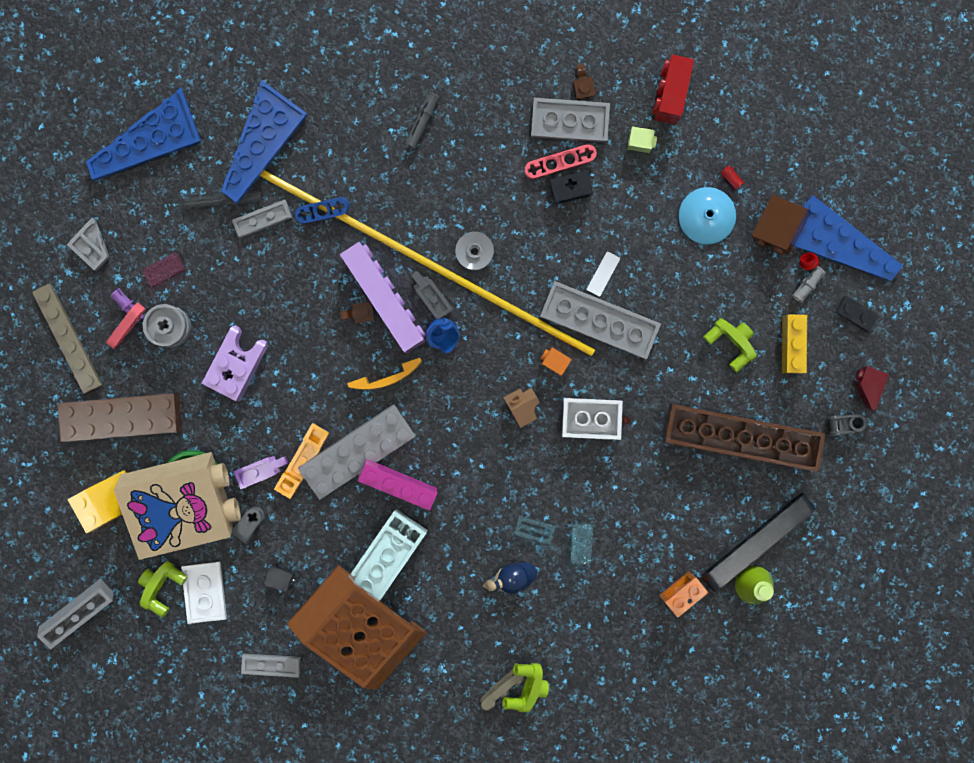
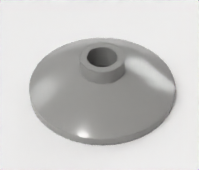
[455,232,494,270]

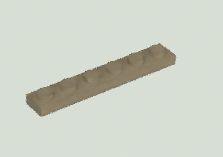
[32,283,103,394]

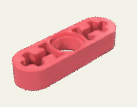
[106,303,146,349]

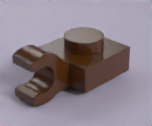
[573,64,596,100]
[340,302,375,324]

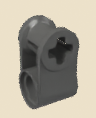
[827,414,867,436]
[231,507,265,544]

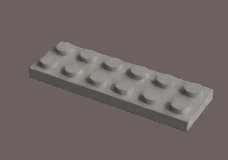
[540,281,661,359]
[298,404,415,500]

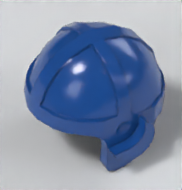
[426,318,460,353]

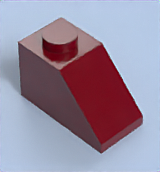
[855,366,889,410]

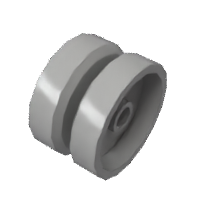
[143,304,191,348]

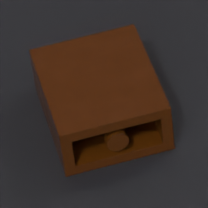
[751,195,810,256]

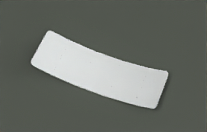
[587,252,620,296]

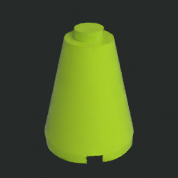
[735,566,774,605]

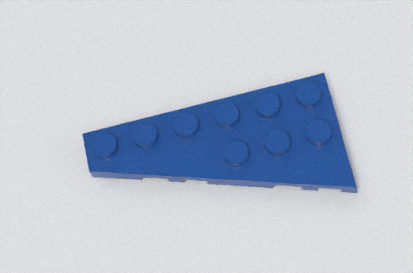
[221,80,308,204]
[86,87,202,181]

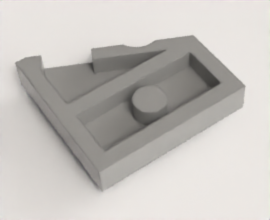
[67,218,110,271]

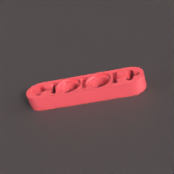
[524,144,597,180]

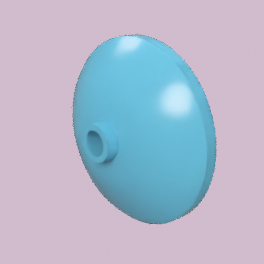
[678,187,736,245]

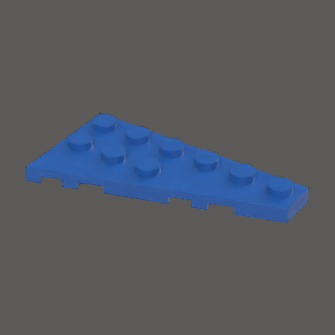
[793,195,903,281]

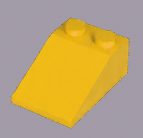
[68,470,126,534]

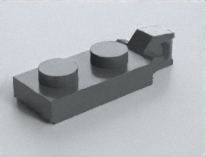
[411,271,453,319]

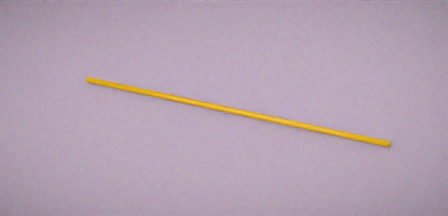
[260,170,595,356]

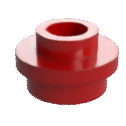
[799,253,819,270]

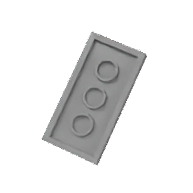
[531,98,610,143]

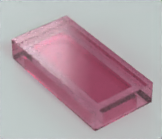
[142,252,186,287]

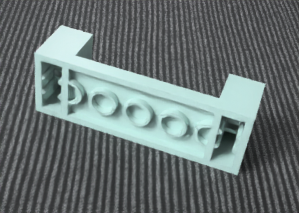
[351,509,428,601]

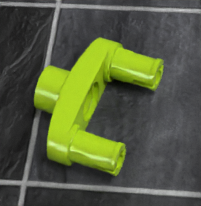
[703,318,757,373]
[138,561,188,618]
[502,663,549,712]

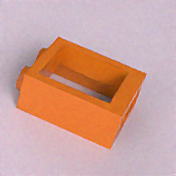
[659,571,708,617]

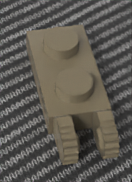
[480,669,524,711]

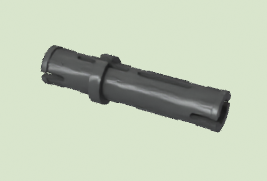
[405,92,440,149]

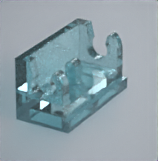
[570,523,593,564]

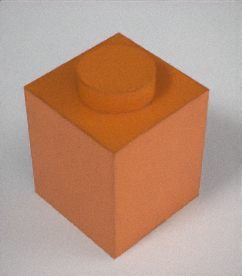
[540,348,572,376]

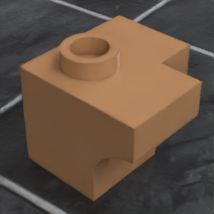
[504,388,540,428]

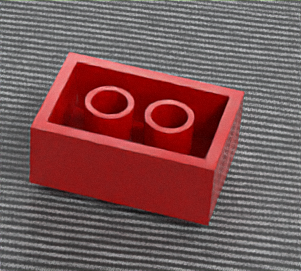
[652,54,694,125]

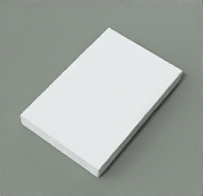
[181,561,227,624]

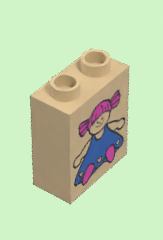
[114,452,241,560]

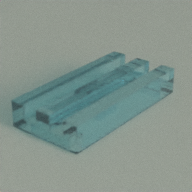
[514,515,556,545]

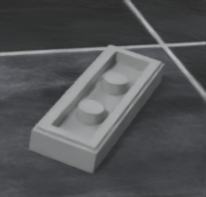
[232,200,293,238]
[241,653,301,678]

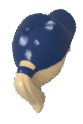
[483,562,537,594]

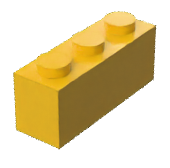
[782,315,807,374]

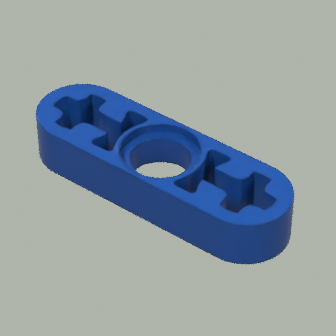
[295,197,350,223]

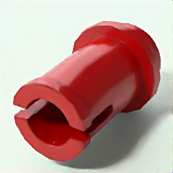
[721,166,744,190]

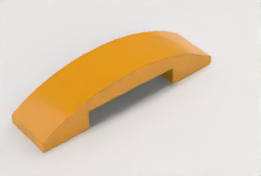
[347,358,422,390]
[274,423,329,499]

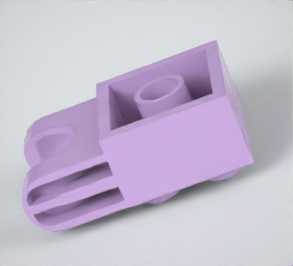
[202,325,268,401]

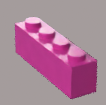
[358,459,437,511]

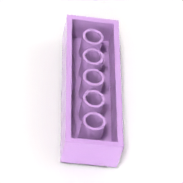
[340,242,426,354]

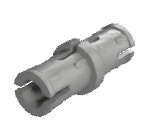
[792,266,826,303]

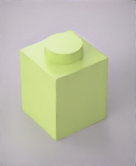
[627,127,657,153]

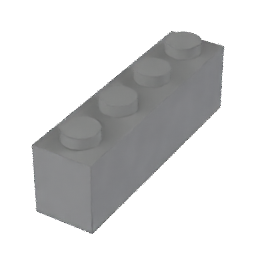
[37,578,113,650]

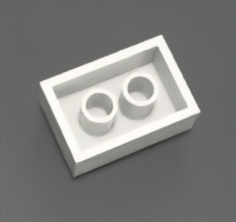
[562,398,623,440]

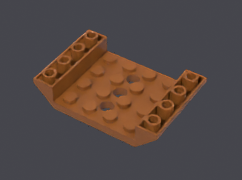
[287,565,427,690]

